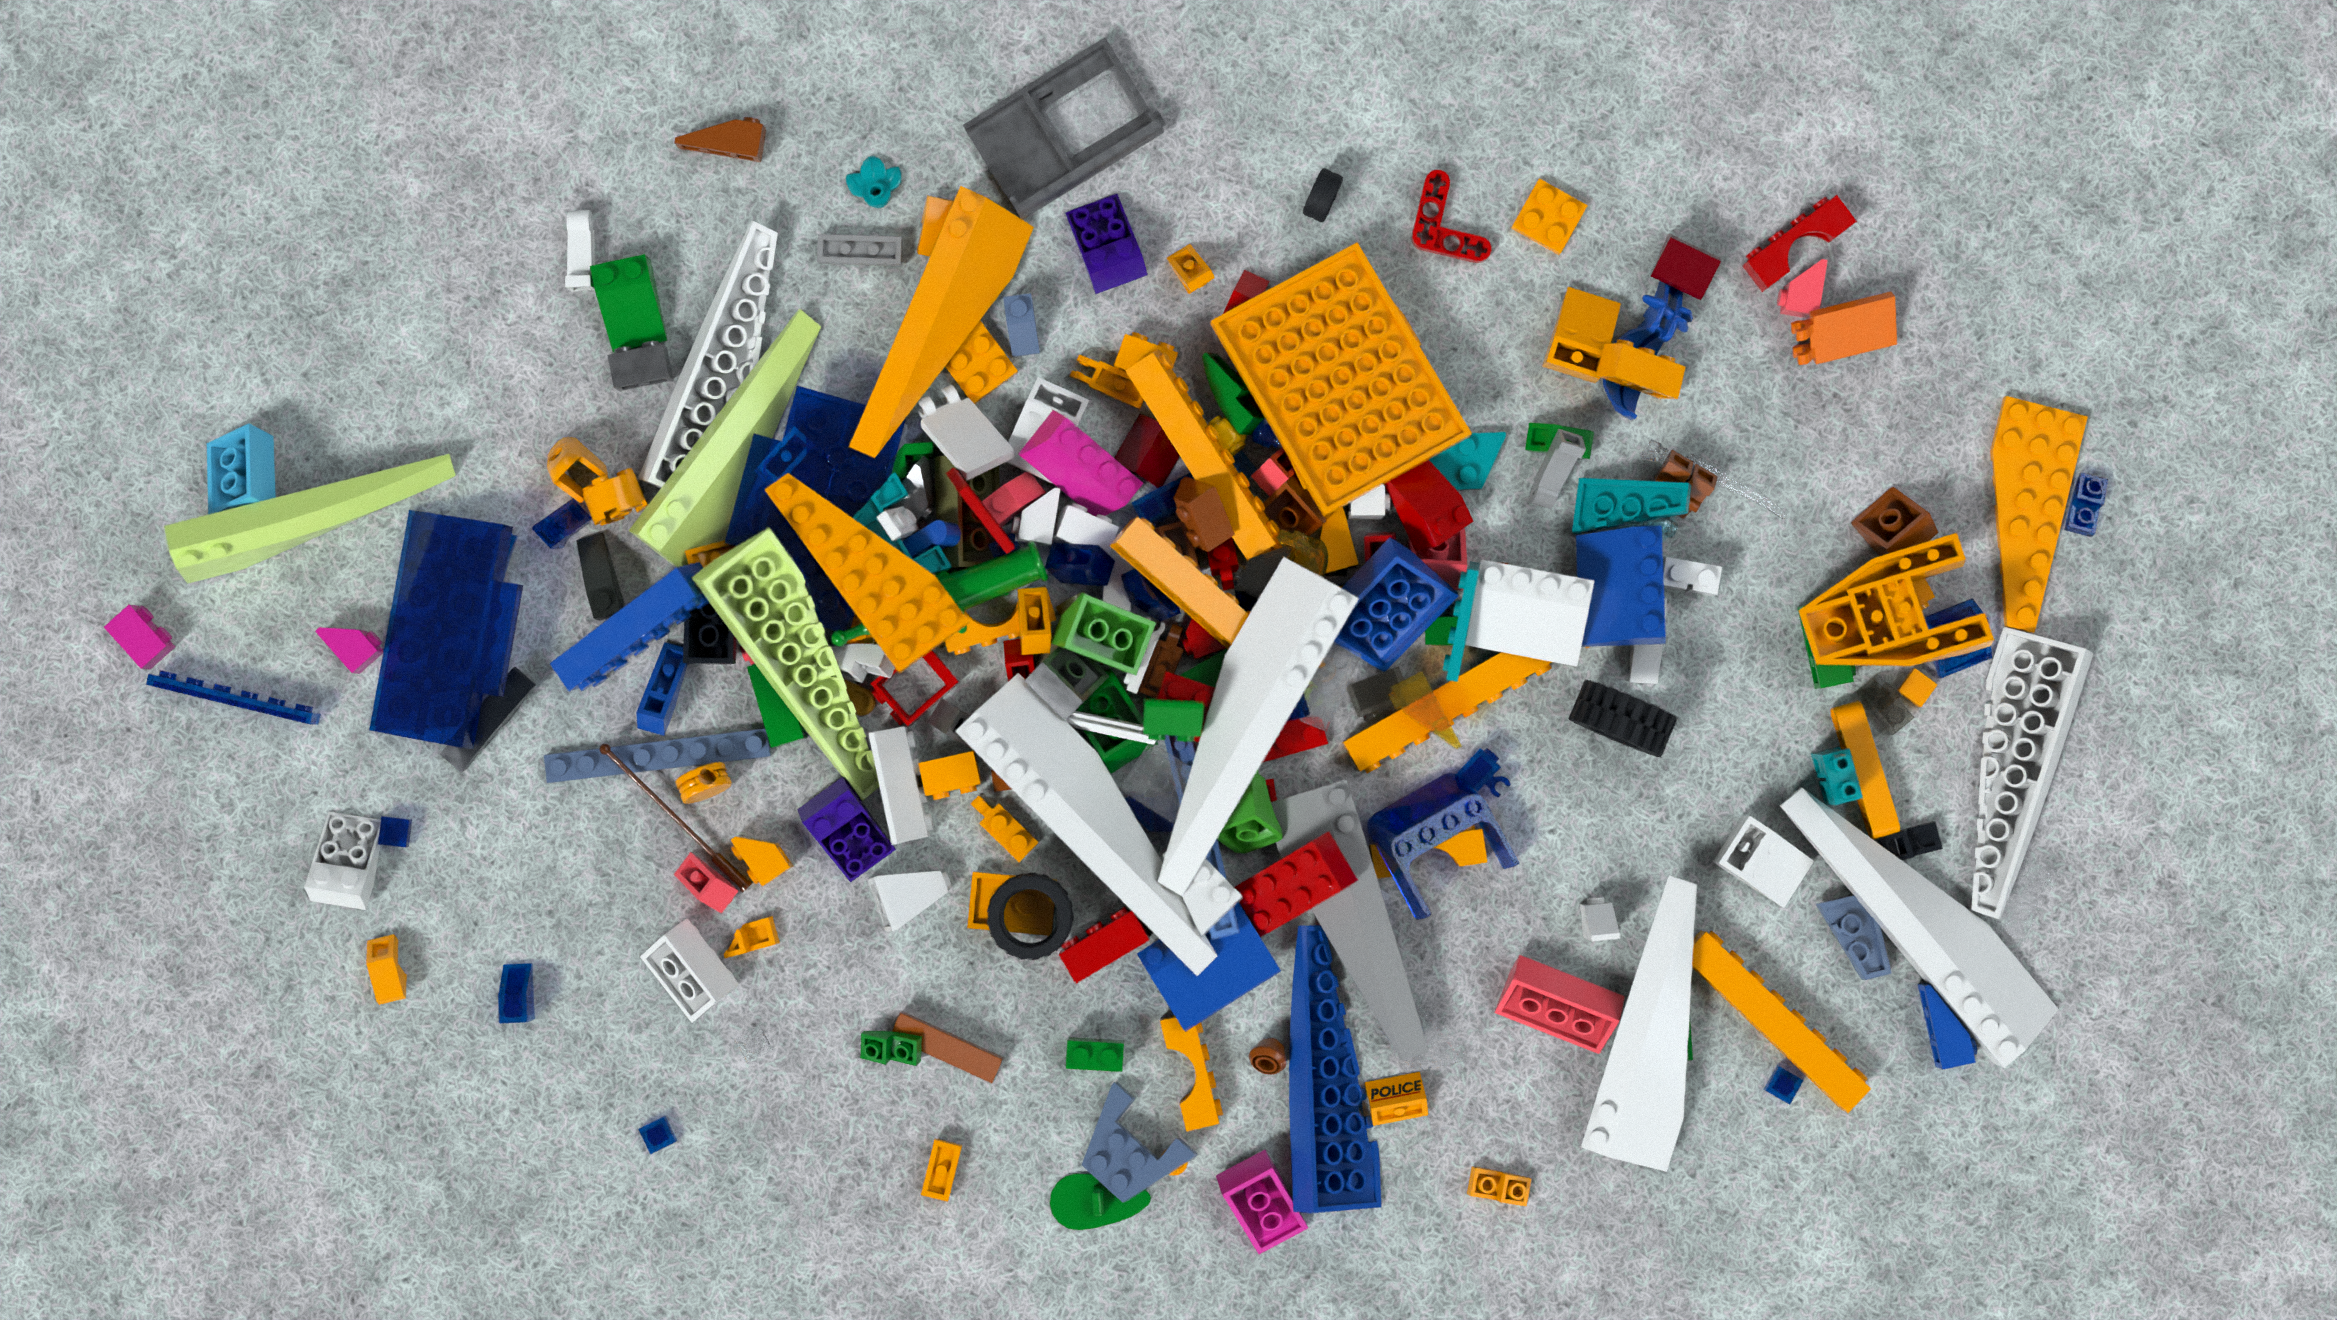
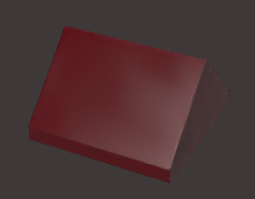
[1650,233,1721,300]
[1114,414,1180,489]

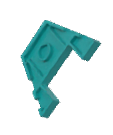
[853,473,952,574]

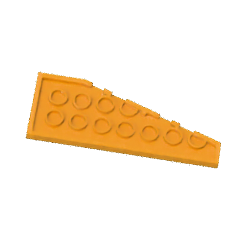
[1990,396,2088,633]
[765,473,969,673]

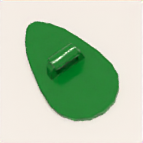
[1050,1173,1151,1230]

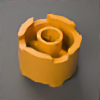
[582,468,648,526]

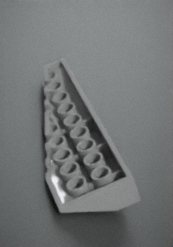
[1271,779,1429,1060]

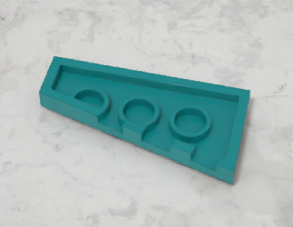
[1442,561,1480,682]

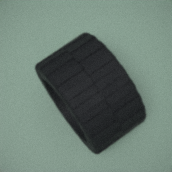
[987,872,1074,960]

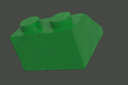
[1142,698,1204,742]

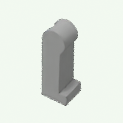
[1529,429,1586,509]

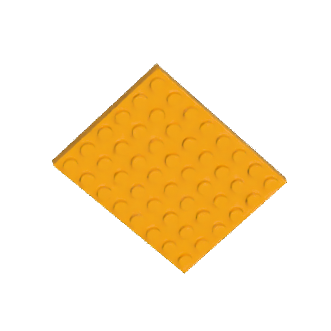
[1210,242,1472,517]

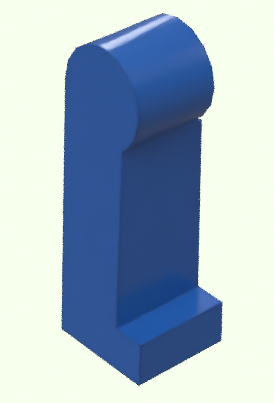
[902,520,961,559]

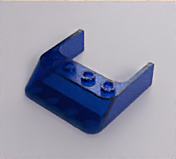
[1367,773,1520,920]

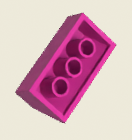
[1018,410,1143,517]

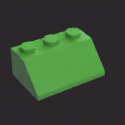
[1051,593,1156,675]

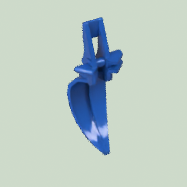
[1603,281,1693,420]

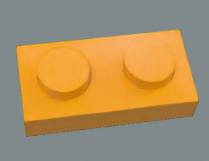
[921,1138,962,1202]

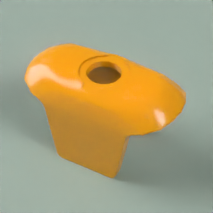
[547,437,608,503]

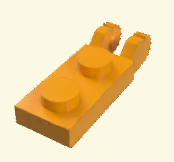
[1070,354,1144,410]

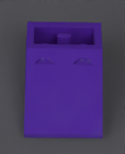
[1065,194,1148,294]
[797,777,896,883]

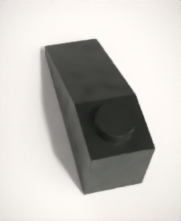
[576,532,625,621]

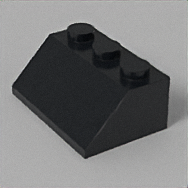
[683,603,736,665]

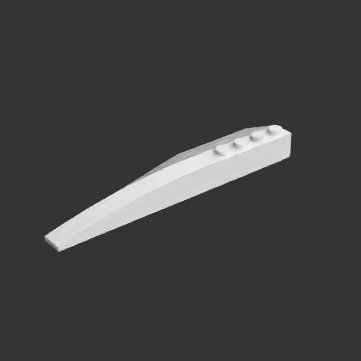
[1158,557,1358,896]
[1779,788,2059,1068]

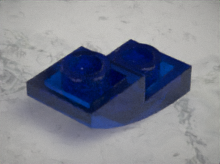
[2064,472,2108,537]

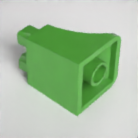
[1217,770,1283,854]

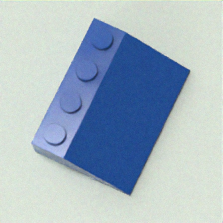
[1576,526,1666,647]
[1334,537,1459,673]
[1137,902,1281,1032]

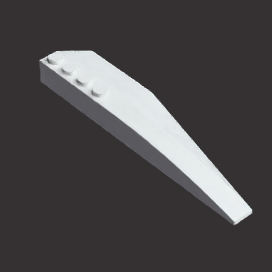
[956,673,1217,976]

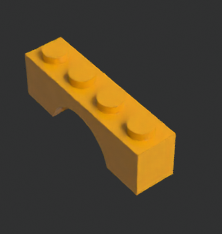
[945,585,1056,655]
[1369,824,1488,879]
[1160,1015,1223,1132]

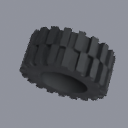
[1568,679,1678,758]

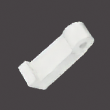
[565,210,595,291]

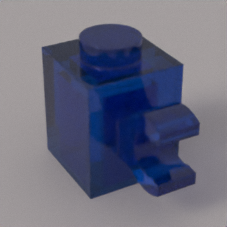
[1455,748,1511,797]

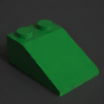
[590,254,668,353]
[1075,668,1158,774]

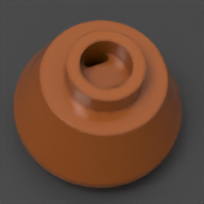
[1249,1038,1287,1075]

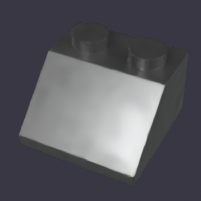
[1025,647,1109,720]

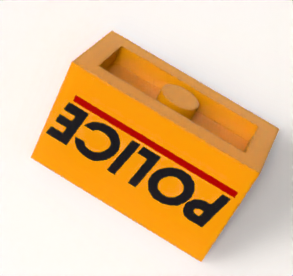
[1365,1072,1428,1126]

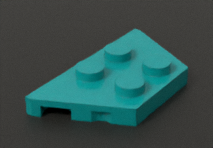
[1429,432,1506,490]

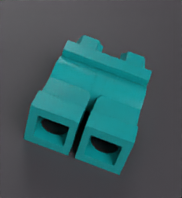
[1811,746,1863,805]

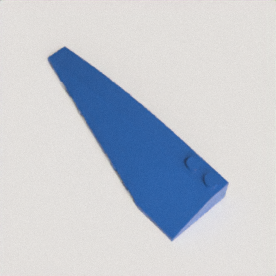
[1289,925,1382,1213]

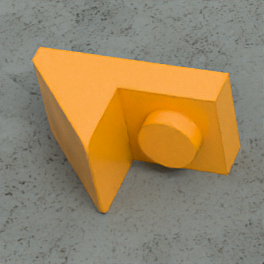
[1166,244,1215,294]

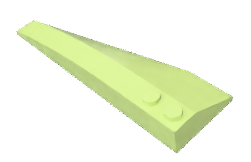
[629,309,821,567]
[164,454,456,584]
[692,528,880,801]

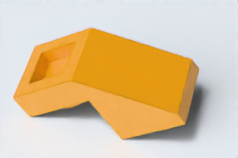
[366,934,407,1005]

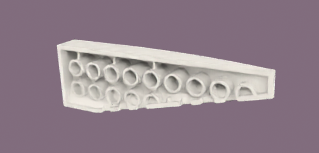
[638,221,778,489]
[1971,627,2093,919]

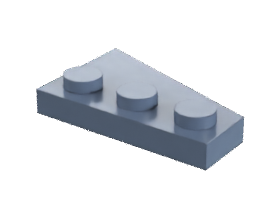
[1816,895,1892,980]

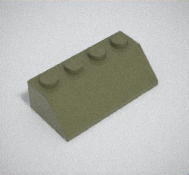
[935,455,1001,570]

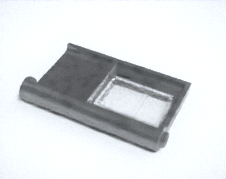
[963,38,1166,220]

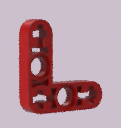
[1411,170,1492,263]

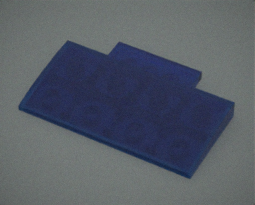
[724,385,906,631]
[369,510,523,749]

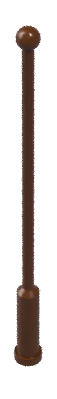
[599,744,752,893]

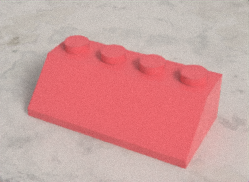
[1494,955,1625,1054]

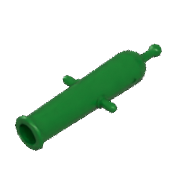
[831,540,1048,646]

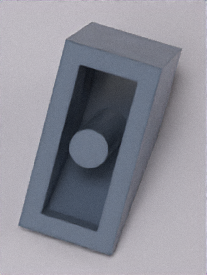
[1003,293,1040,357]

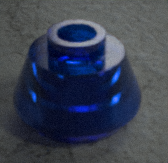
[1251,418,1281,448]

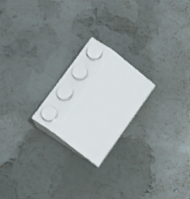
[1465,559,1594,667]

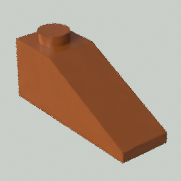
[674,117,767,162]

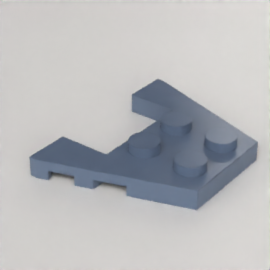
[1082,1082,1198,1202]

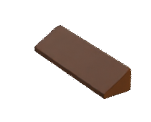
[892,1011,1004,1083]

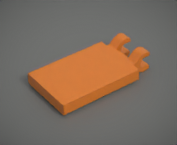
[1791,291,1897,365]

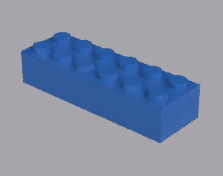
[549,562,710,691]

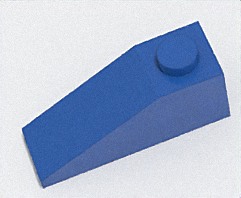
[636,642,688,736]
[1918,983,1977,1070]

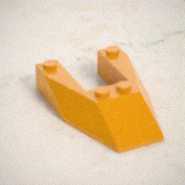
[1798,533,1994,666]

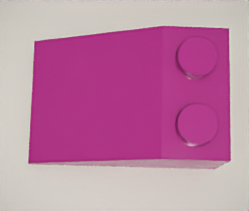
[1216,1150,1308,1254]

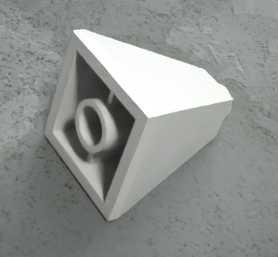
[867,871,951,932]

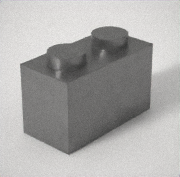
[607,341,673,391]

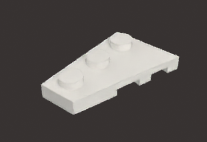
[1163,851,1243,937]

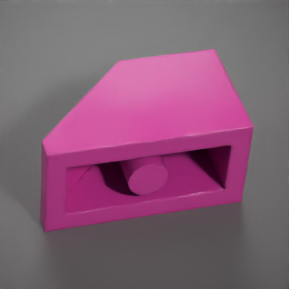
[315,627,385,674]

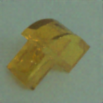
[1276,530,1328,578]

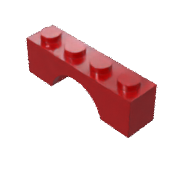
[1742,195,1857,292]

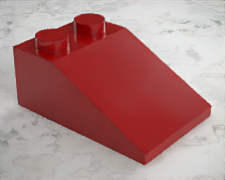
[1384,459,1474,551]

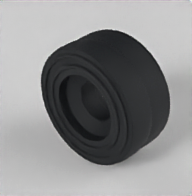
[1303,168,1343,223]

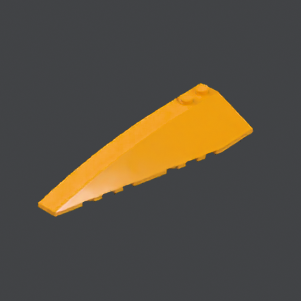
[849,186,1034,458]

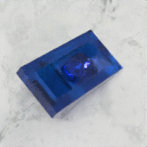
[532,498,592,549]

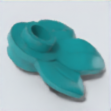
[846,155,902,208]

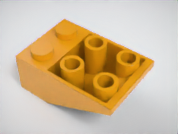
[1542,286,1621,383]

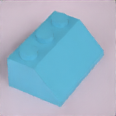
[207,423,276,515]

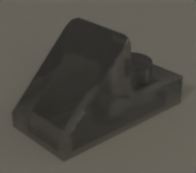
[1855,674,1914,735]

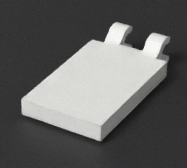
[918,385,1015,480]

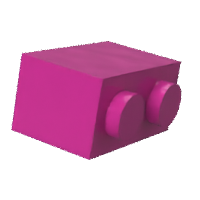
[104,604,175,670]

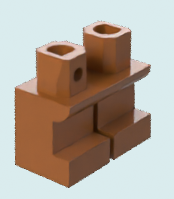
[1654,450,1718,519]

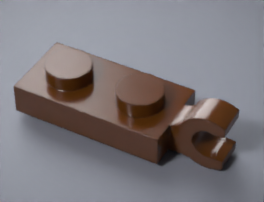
[1138,624,1184,698]

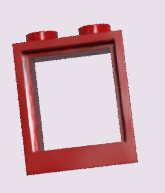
[871,650,961,727]

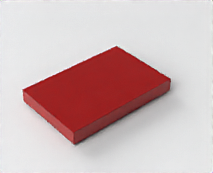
[946,468,1014,554]

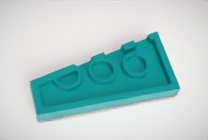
[1572,478,1691,535]

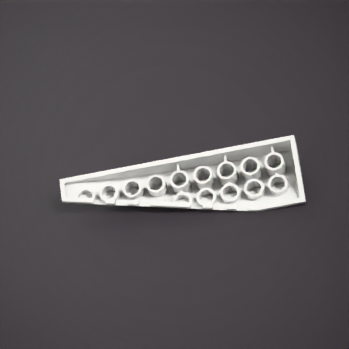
[1581,875,1697,1172]

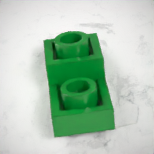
[860,1031,922,1066]

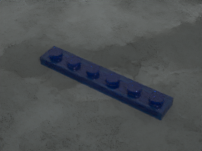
[146,670,321,725]

